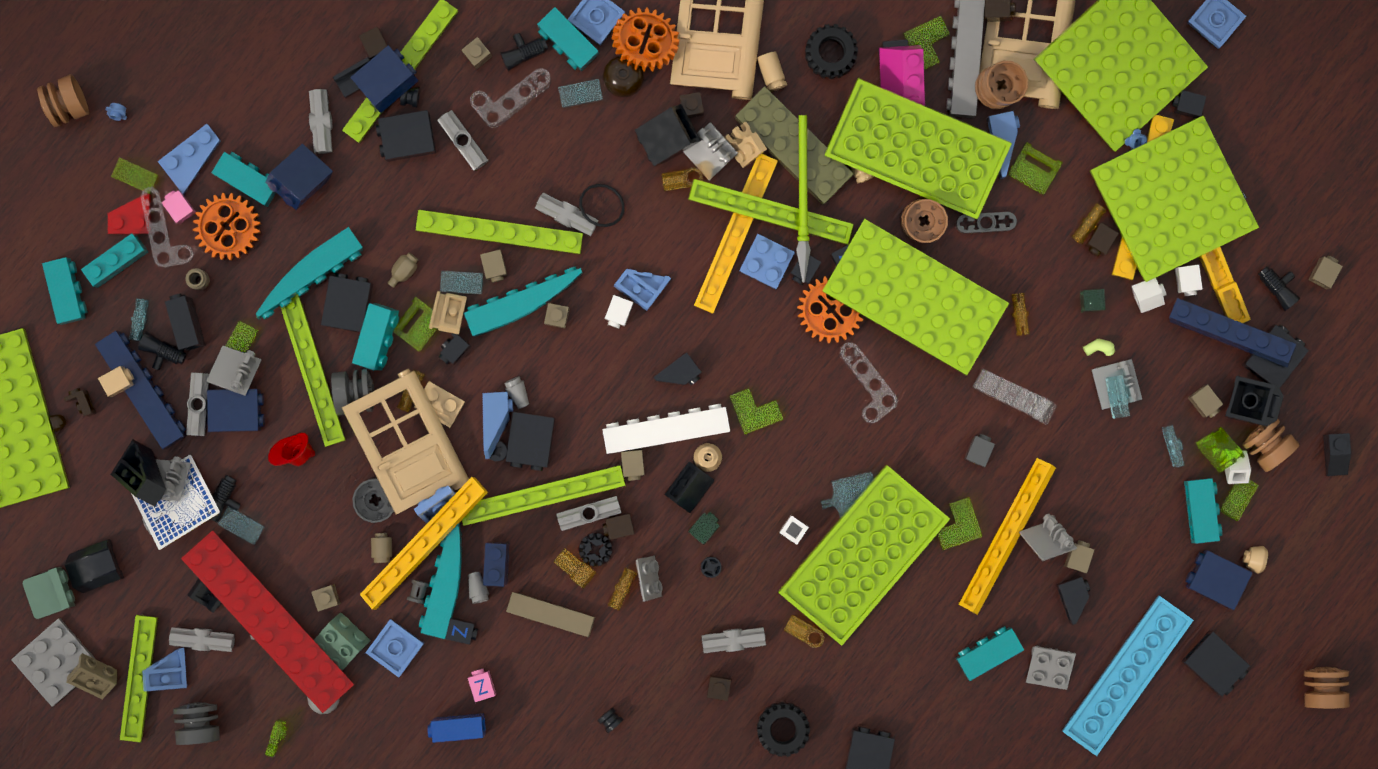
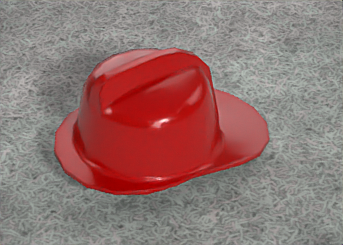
[268,432,315,466]

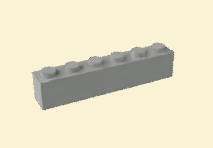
[946,0,985,118]

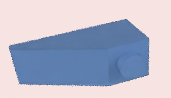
[987,111,1020,179]
[482,392,513,459]

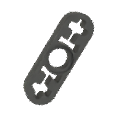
[956,212,1017,234]

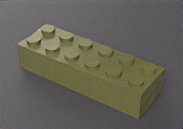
[735,86,853,206]

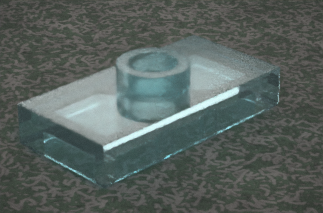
[558,79,603,108]
[440,271,483,294]
[1105,375,1130,419]
[1162,425,1185,467]
[218,507,265,545]

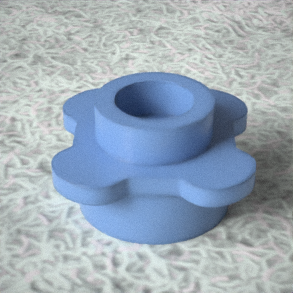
[105,103,127,121]
[1125,129,1147,150]

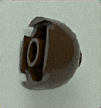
[603,56,644,97]

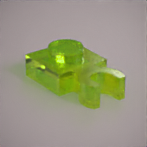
[265,719,288,757]

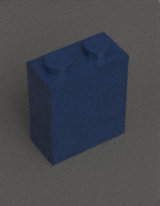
[350,45,419,113]
[265,144,333,210]
[207,389,265,432]
[483,542,510,587]
[1185,550,1252,610]

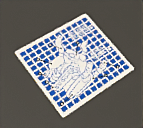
[131,455,220,550]

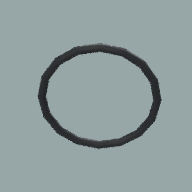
[579,184,625,227]

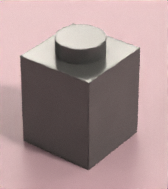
[964,434,995,467]

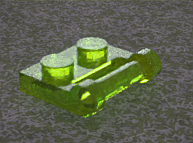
[1008,142,1063,195]
[393,296,438,352]

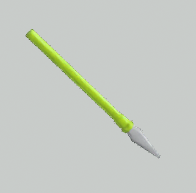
[796,115,811,283]

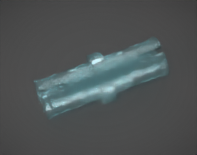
[129,298,149,341]

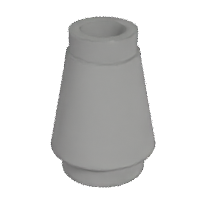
[504,376,529,409]
[468,572,489,604]

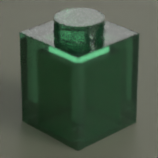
[1080,289,1106,313]
[688,512,720,545]

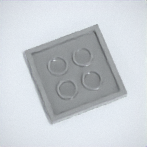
[11,618,95,707]

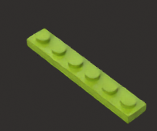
[120,615,158,742]

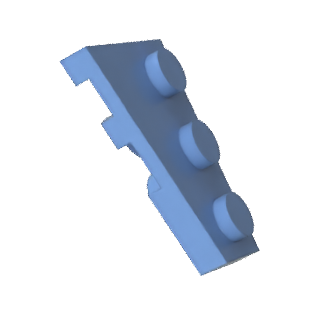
[158,124,221,195]

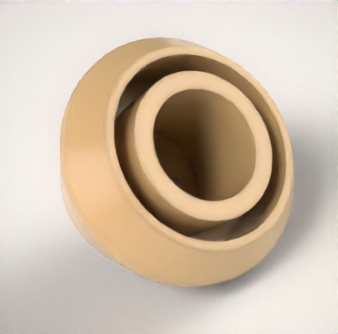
[694,443,722,472]
[1243,546,1268,574]

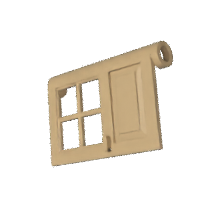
[670,0,764,100]
[979,0,1075,109]
[342,368,469,515]

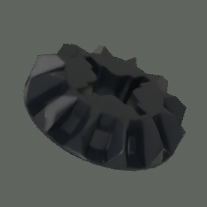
[579,533,612,566]

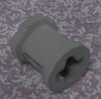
[407,579,430,604]

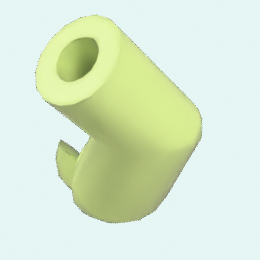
[1083,338,1115,356]

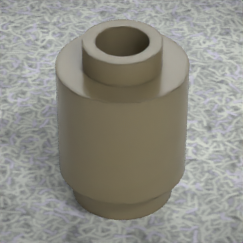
[186,268,210,291]
[371,533,392,563]

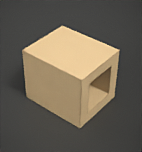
[98,366,134,397]

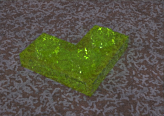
[903,16,950,70]
[730,388,783,435]
[937,497,983,550]

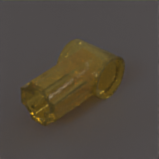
[662,168,704,191]
[554,548,597,589]
[784,615,825,648]

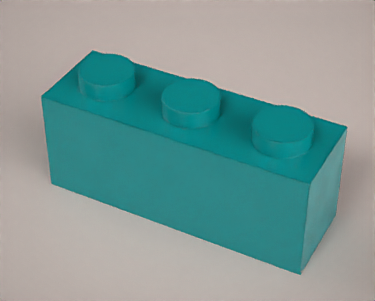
[537,7,599,71]
[211,152,276,207]
[81,233,149,288]
[42,257,87,325]
[352,303,399,370]
[1184,478,1222,544]
[956,626,1024,681]

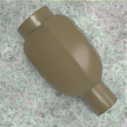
[388,252,418,288]

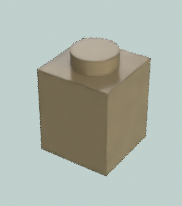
[462,37,492,70]
[480,250,508,283]
[1308,256,1343,290]
[544,303,570,329]
[1188,385,1223,418]
[621,450,645,481]
[1064,540,1095,573]
[311,584,341,612]

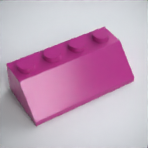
[879,45,925,106]

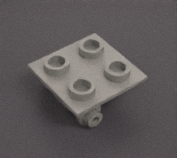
[683,122,738,180]
[206,346,261,396]
[1092,359,1142,410]
[156,457,191,501]
[1019,514,1077,561]
[636,556,663,602]
[1026,645,1076,690]

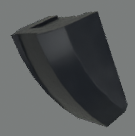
[1225,376,1284,426]
[64,539,124,593]

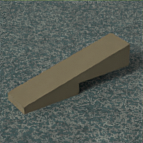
[506,592,595,637]

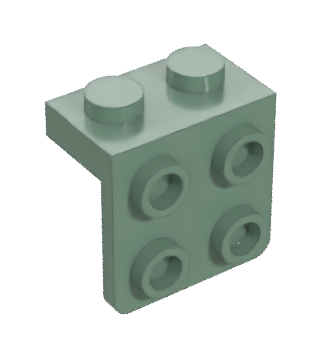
[23,567,75,619]
[314,612,371,671]

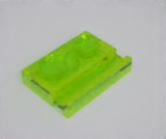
[1196,427,1245,473]

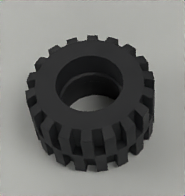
[805,24,858,79]
[757,702,810,757]

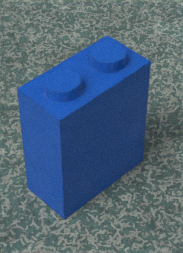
[428,713,486,743]

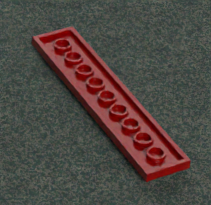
[181,530,354,713]

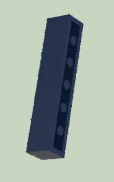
[1169,298,1296,368]
[95,331,187,449]

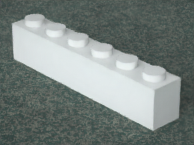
[602,404,730,454]

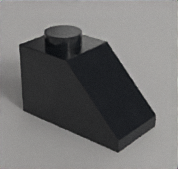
[653,352,702,386]
[1323,433,1351,476]
[1056,576,1091,625]

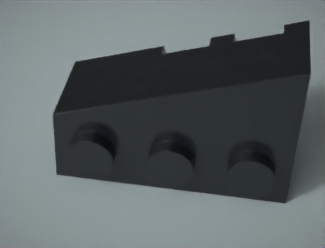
[110,439,166,507]

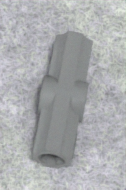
[309,89,333,154]
[437,110,489,171]
[535,193,599,236]
[186,373,209,436]
[557,496,622,531]
[169,627,235,652]
[701,627,766,653]

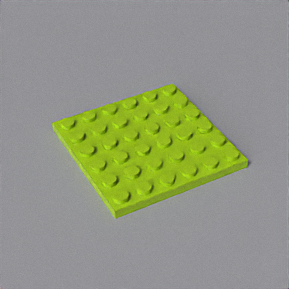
[1033,0,1208,152]
[1090,116,1259,282]

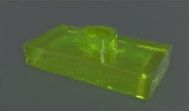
[111,158,158,194]
[225,321,258,353]
[1220,480,1259,521]

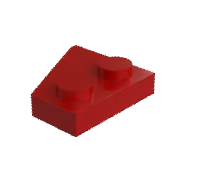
[108,194,151,234]

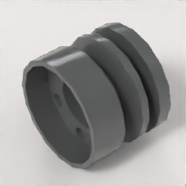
[331,368,375,416]
[352,478,394,523]
[173,702,220,745]

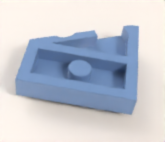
[614,269,671,311]
[142,648,187,691]

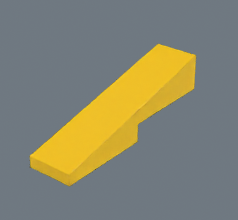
[1199,247,1251,323]

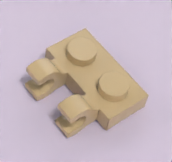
[724,122,767,168]

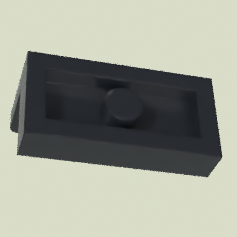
[333,57,371,98]
[664,461,714,513]

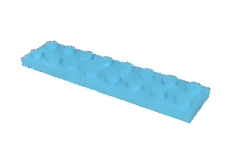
[1062,595,1194,756]

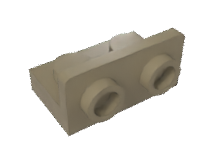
[66,653,117,700]

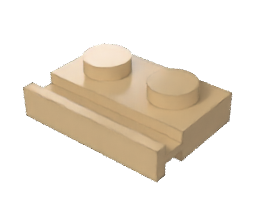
[429,291,467,334]
[414,381,465,428]

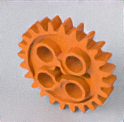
[612,7,680,72]
[193,193,261,261]
[797,276,863,343]

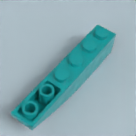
[256,227,363,320]
[464,266,583,337]
[419,522,462,639]

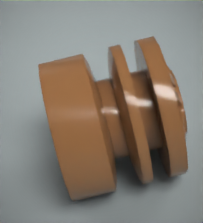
[975,60,1028,109]
[37,74,89,128]
[901,199,948,243]
[1242,419,1300,472]
[1304,667,1350,709]

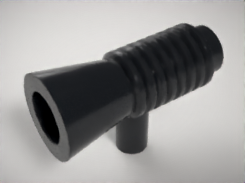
[500,33,548,72]
[1258,266,1300,311]
[138,331,187,370]
[211,475,241,523]

